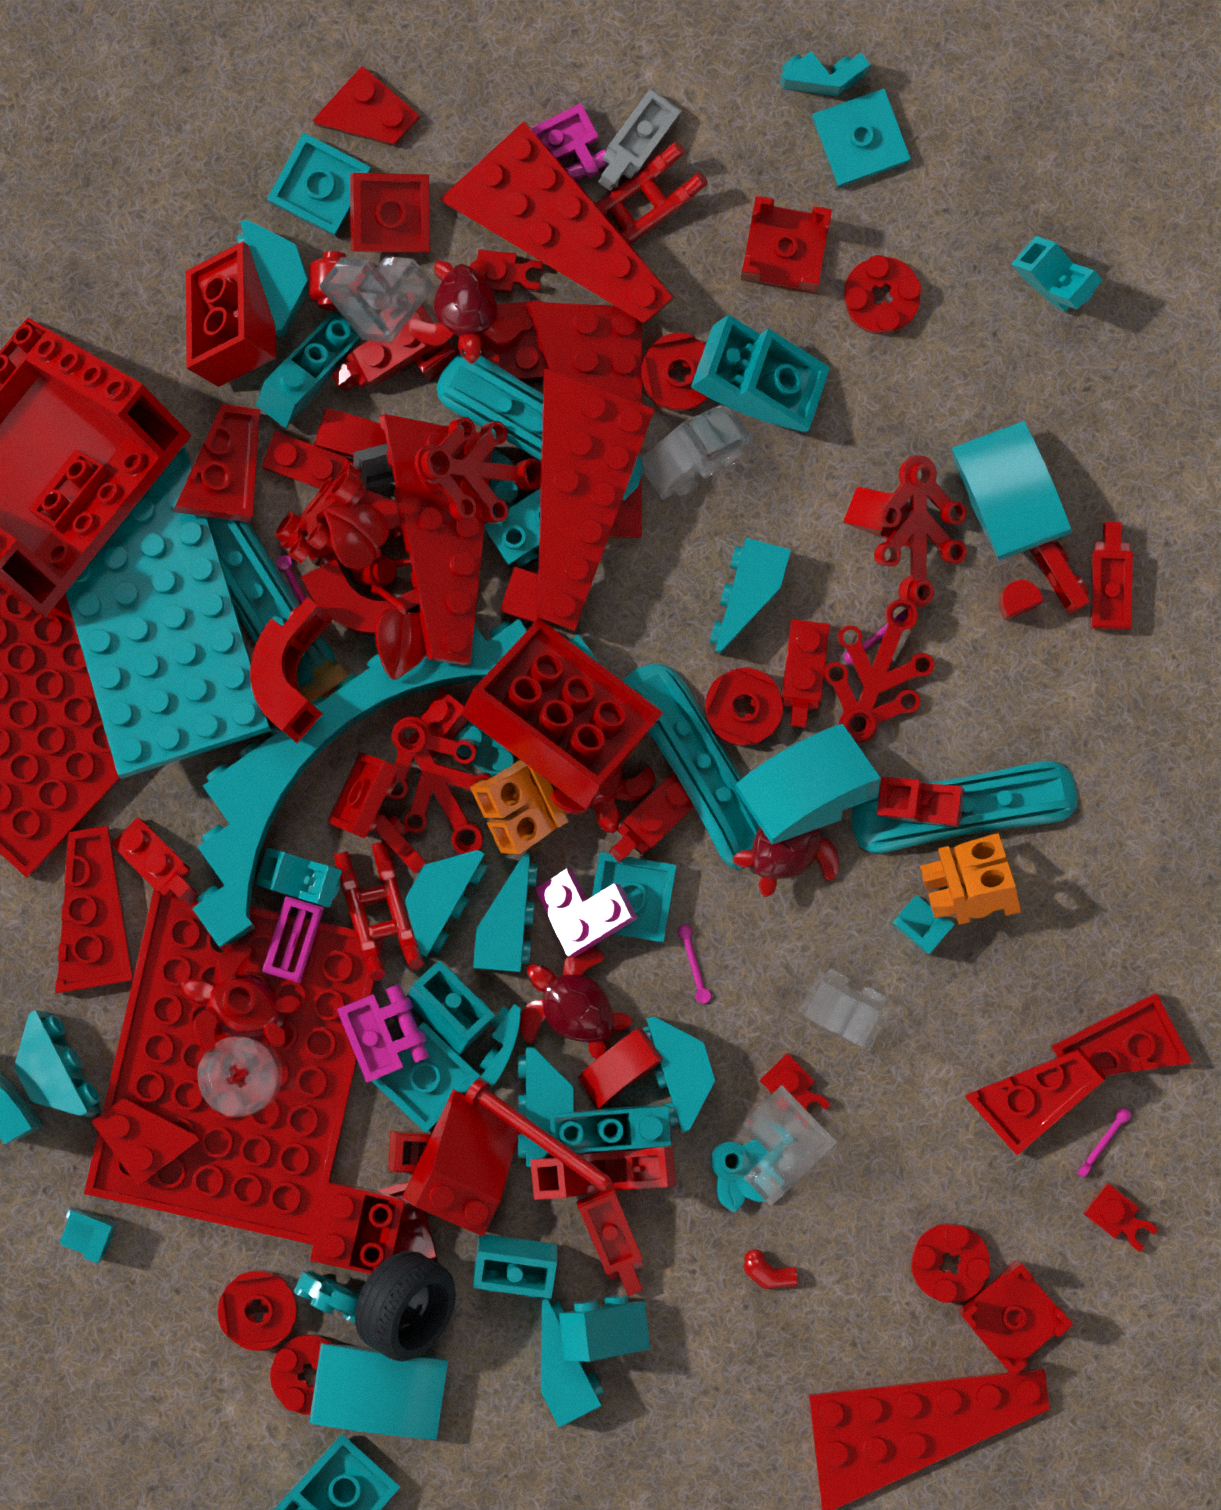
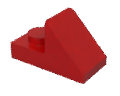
[843,486,930,549]

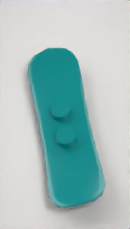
[436,354,644,501]
[208,517,336,694]
[623,663,760,871]
[852,760,1077,853]

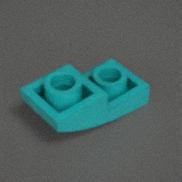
[480,1004,522,1086]

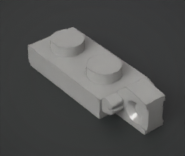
[598,88,682,191]

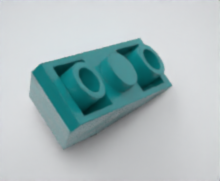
[237,220,309,338]
[405,850,488,957]
[14,1010,103,1118]
[643,1016,715,1132]
[518,1047,574,1167]

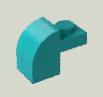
[1011,236,1103,312]
[255,848,342,908]

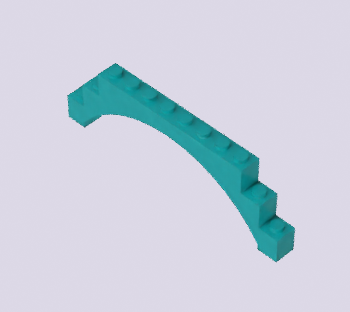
[192,619,600,950]

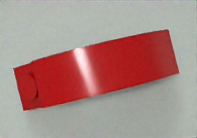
[301,559,421,636]
[250,597,333,744]
[530,1146,677,1200]

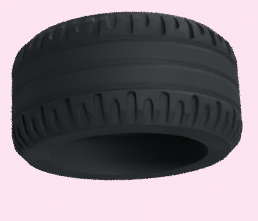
[355,1251,456,1362]

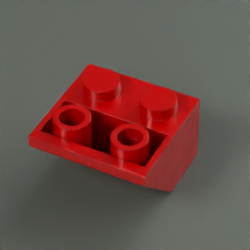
[310,1180,405,1274]

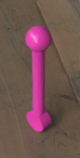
[277,555,306,605]
[844,610,906,665]
[677,924,711,1004]
[1077,1108,1131,1178]

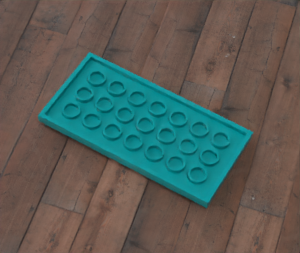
[66,444,272,779]

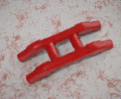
[596,141,708,245]
[333,841,424,981]

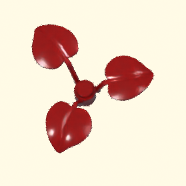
[323,503,427,680]

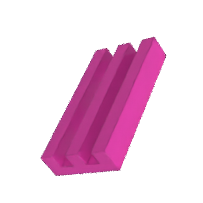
[262,896,324,983]

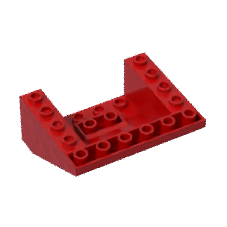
[0,317,192,618]

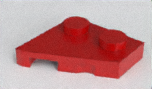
[313,66,420,147]
[92,1098,201,1186]

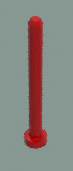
[465,1078,613,1191]

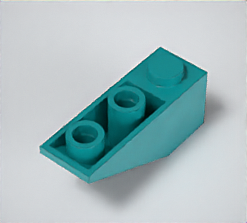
[256,311,364,428]
[709,538,791,655]
[473,853,538,972]
[549,1104,671,1153]
[541,1298,605,1427]

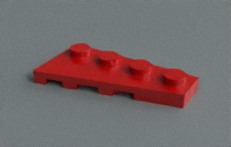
[55,826,134,994]

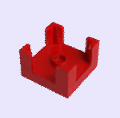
[741,196,832,294]
[957,1260,1074,1377]

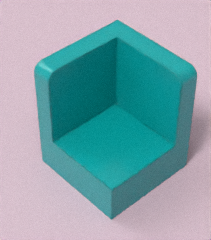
[891,896,955,954]
[60,1207,117,1264]

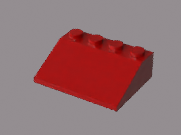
[461,619,663,809]

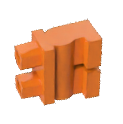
[470,760,569,854]
[920,833,1021,925]

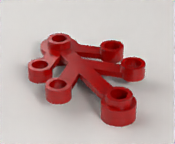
[414,417,541,524]
[874,455,967,608]
[274,463,366,563]
[824,599,934,743]
[388,716,493,854]

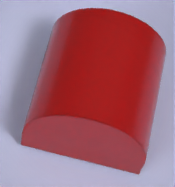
[998,580,1044,621]

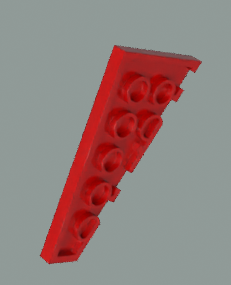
[439,121,675,324]
[525,302,642,538]
[537,368,655,631]
[379,414,494,666]
[809,1368,1050,1510]

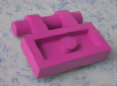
[532,103,608,181]
[337,984,429,1083]

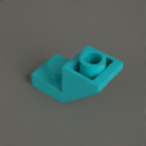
[779,51,870,96]

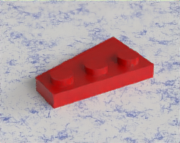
[172,404,260,522]
[1050,993,1193,1076]
[965,1048,1106,1155]

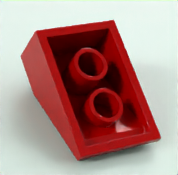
[186,241,276,387]
[402,1089,520,1237]

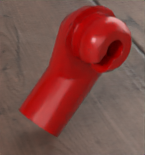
[743,1249,798,1289]

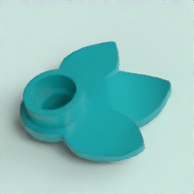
[710,1140,782,1213]

